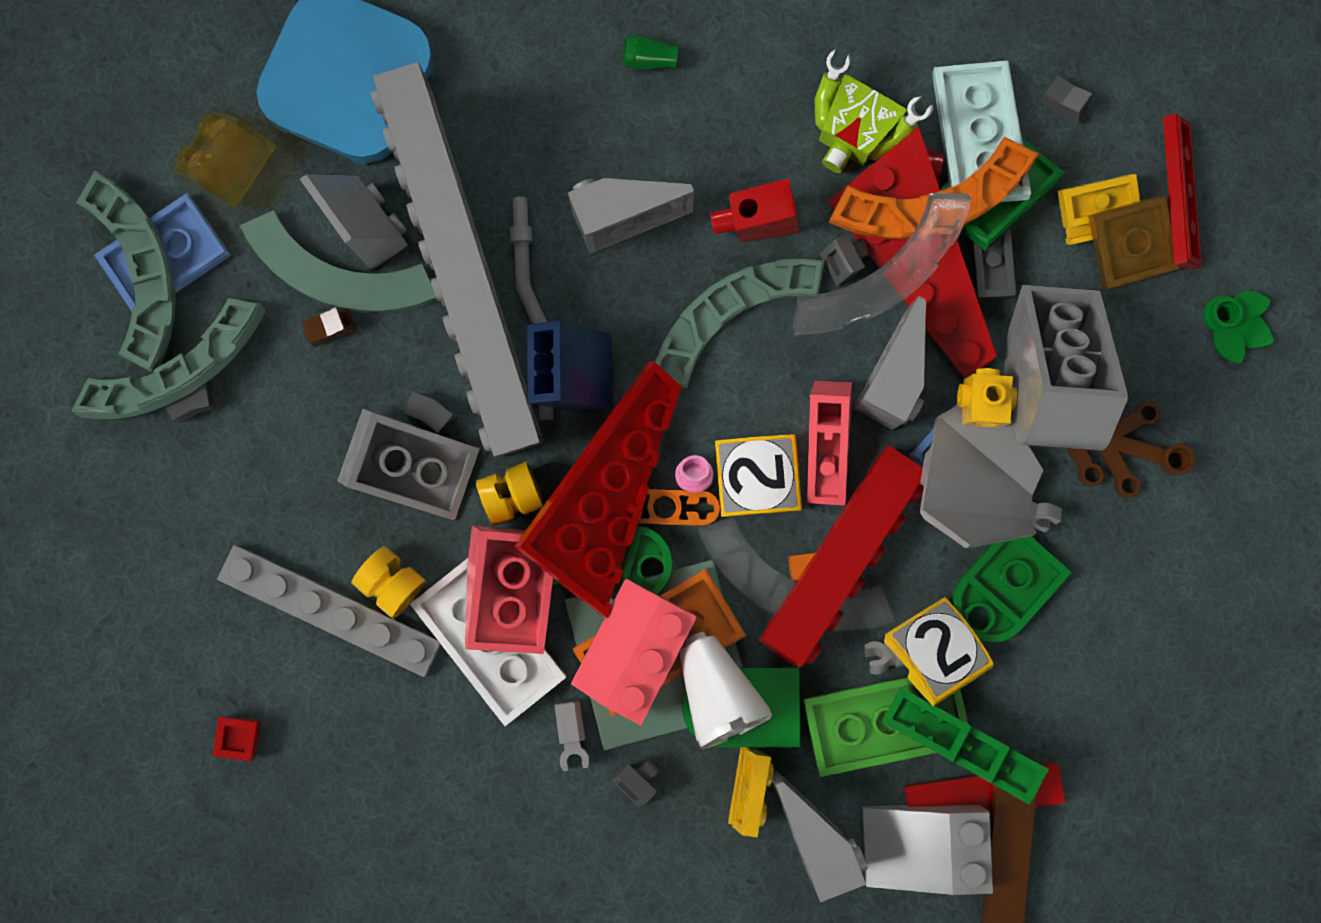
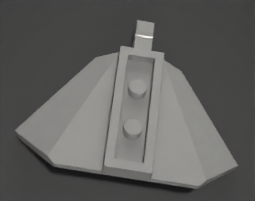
[920,406,1062,548]

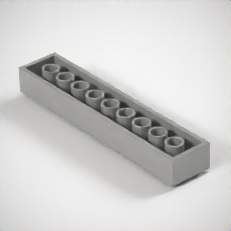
[370,62,545,457]

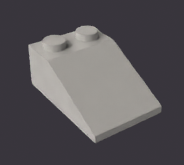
[300,174,408,271]
[568,178,694,254]
[853,296,926,430]
[337,409,479,521]
[772,771,868,902]
[862,805,993,895]

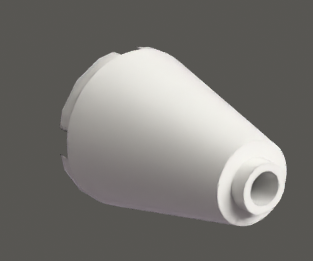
[679,632,773,749]

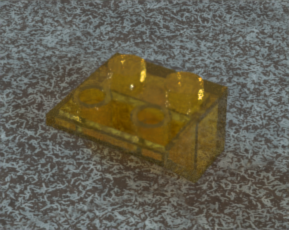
[173,110,277,209]

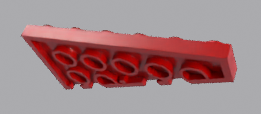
[828,127,997,379]
[514,361,681,618]

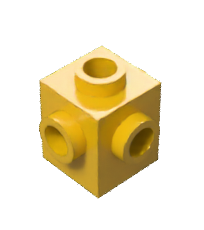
[957,368,1018,428]

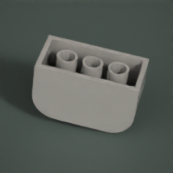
[1004,285,1129,451]

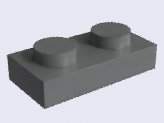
[970,229,1016,301]

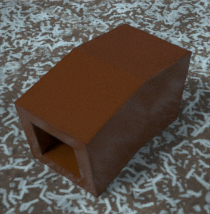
[301,307,356,347]

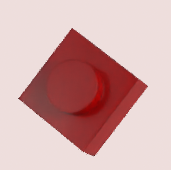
[212,715,262,762]

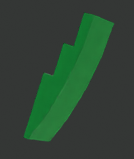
[882,687,1049,805]

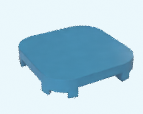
[256,0,435,166]

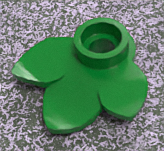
[1203,291,1274,364]

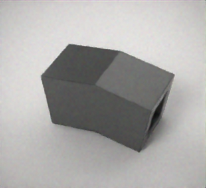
[1039,75,1092,124]
[164,383,217,423]
[404,392,456,435]

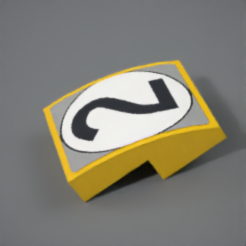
[715,434,803,517]
[884,597,994,707]

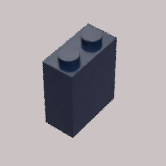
[527,320,613,413]

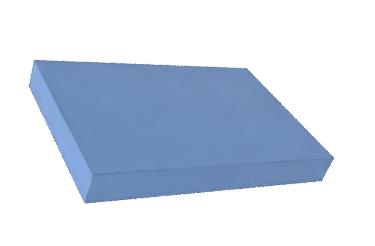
[94,192,232,312]

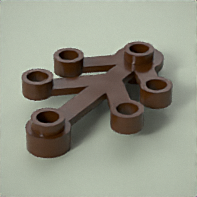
[1067,402,1195,498]

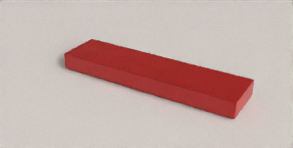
[1163,113,1202,270]
[903,762,1065,815]

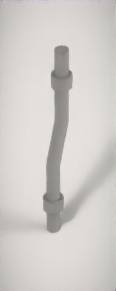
[510,197,554,421]

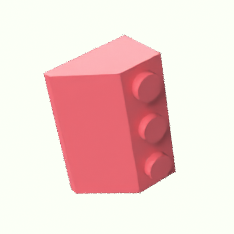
[571,579,697,726]

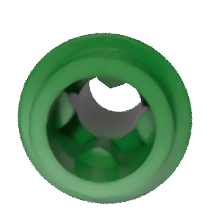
[623,33,678,71]

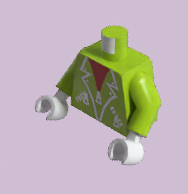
[814,49,933,173]

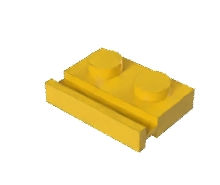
[1058,174,1140,245]
[728,747,774,838]

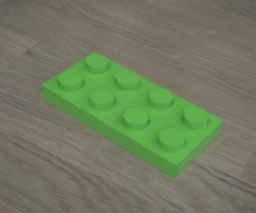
[802,676,968,777]

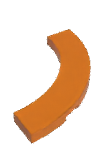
[829,136,1039,239]

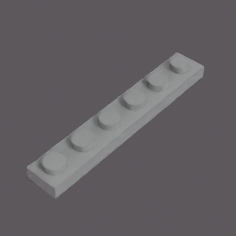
[217,545,441,677]

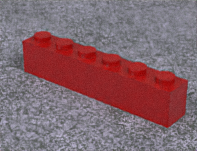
[757,445,924,667]

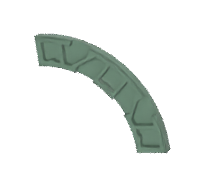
[76,170,176,373]
[239,210,437,313]
[655,259,824,389]
[72,298,266,419]

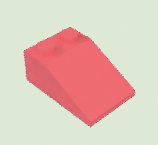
[465,525,553,654]

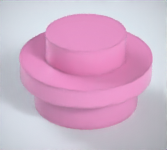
[675,455,714,493]

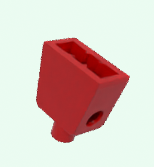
[710,179,800,242]

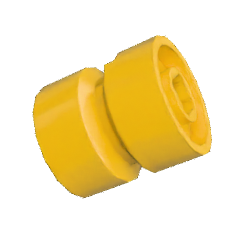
[476,461,544,527]
[351,546,426,619]

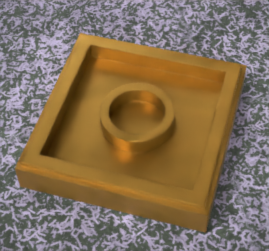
[1088,195,1180,289]

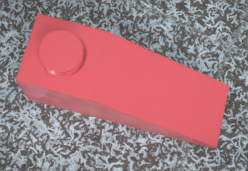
[807,381,853,505]

